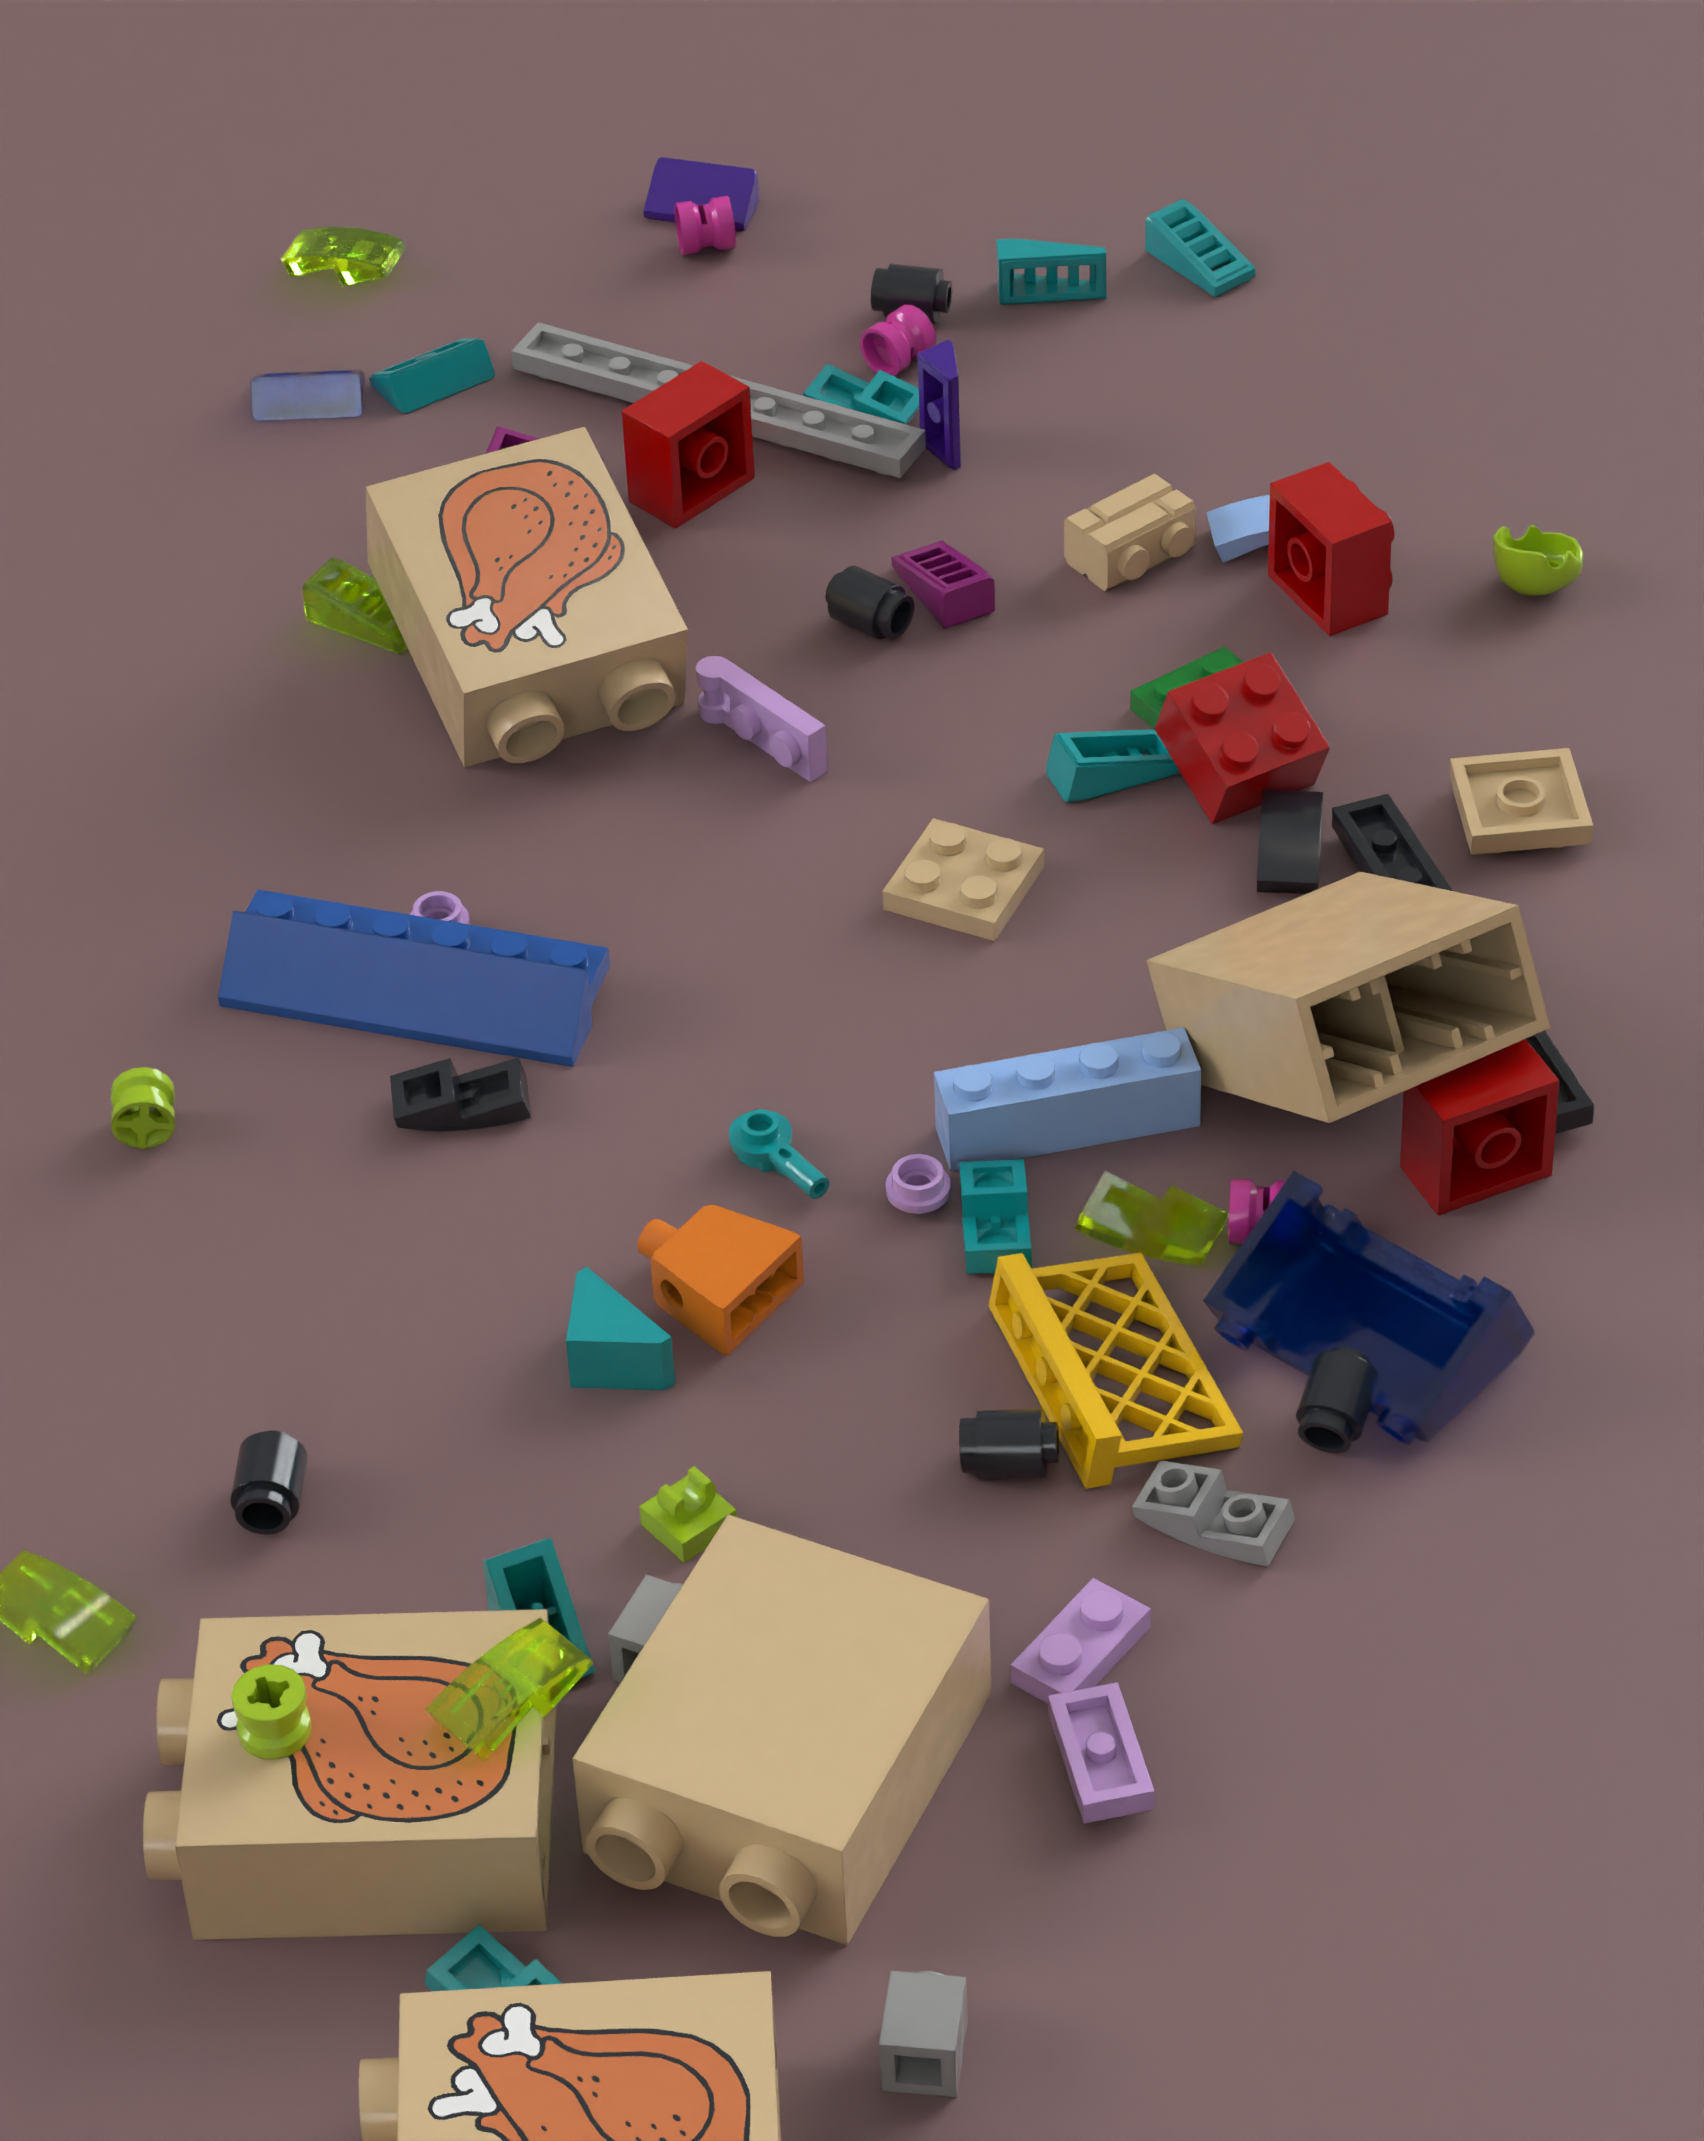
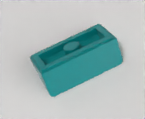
[369,338,495,413]

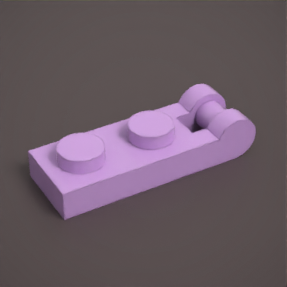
[696,656,828,782]

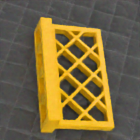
[988,1253,1243,1489]

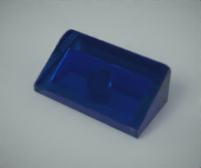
[250,370,365,421]

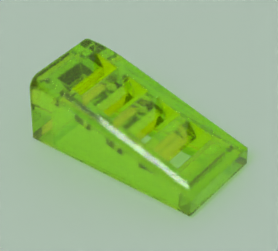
[302,557,407,654]

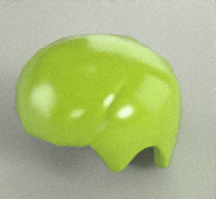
[1492,525,1584,596]

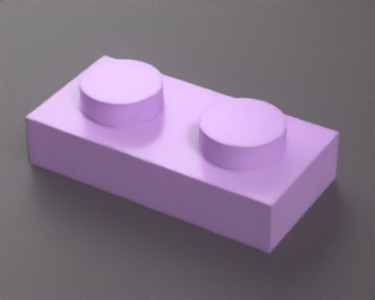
[1010,1578,1151,1704]
[1048,1682,1155,1824]

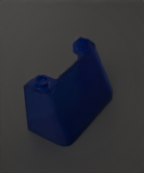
[1203,1171,1535,1445]

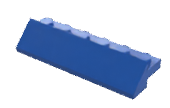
[218,890,610,1067]

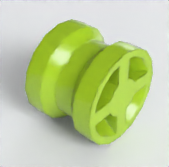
[111,1067,175,1149]
[231,1664,312,1759]

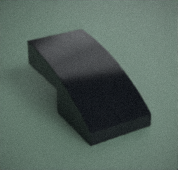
[1257,790,1323,894]
[390,1058,531,1131]

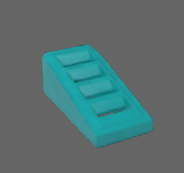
[1145,199,1256,297]
[996,239,1107,305]
[1046,729,1180,802]

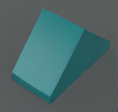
[566,1267,675,1390]
[482,1537,595,1686]

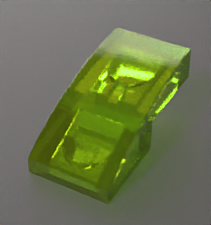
[281,227,406,286]
[1074,1171,1229,1265]
[0,1550,137,1675]
[425,1618,593,1762]

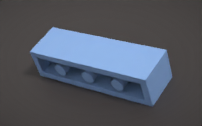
[934,1027,1201,1171]

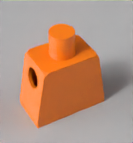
[637,1204,804,1356]

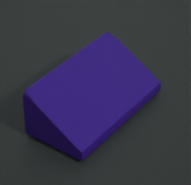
[644,157,759,231]
[918,340,961,470]

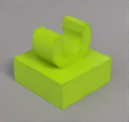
[639,1466,737,1563]

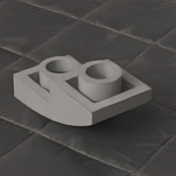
[1132,1461,1295,1567]

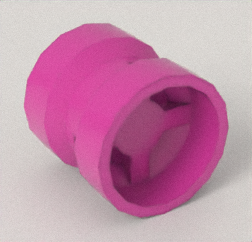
[674,196,736,256]
[860,305,936,376]
[1228,1178,1297,1247]

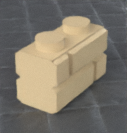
[1064,473,1196,592]

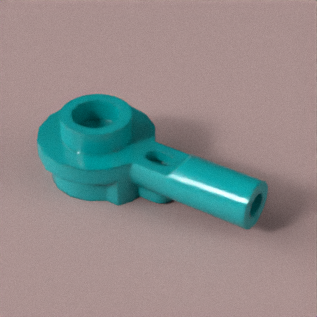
[729,1109,830,1199]

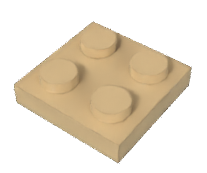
[1449,748,1593,855]
[882,818,1044,942]

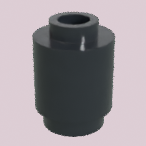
[871,264,953,323]
[825,565,915,639]
[1296,1347,1380,1453]
[959,1408,1060,1479]
[230,1430,307,1535]

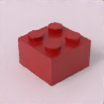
[621,361,755,529]
[1268,462,1395,636]
[1154,652,1330,825]
[1400,1039,1559,1216]

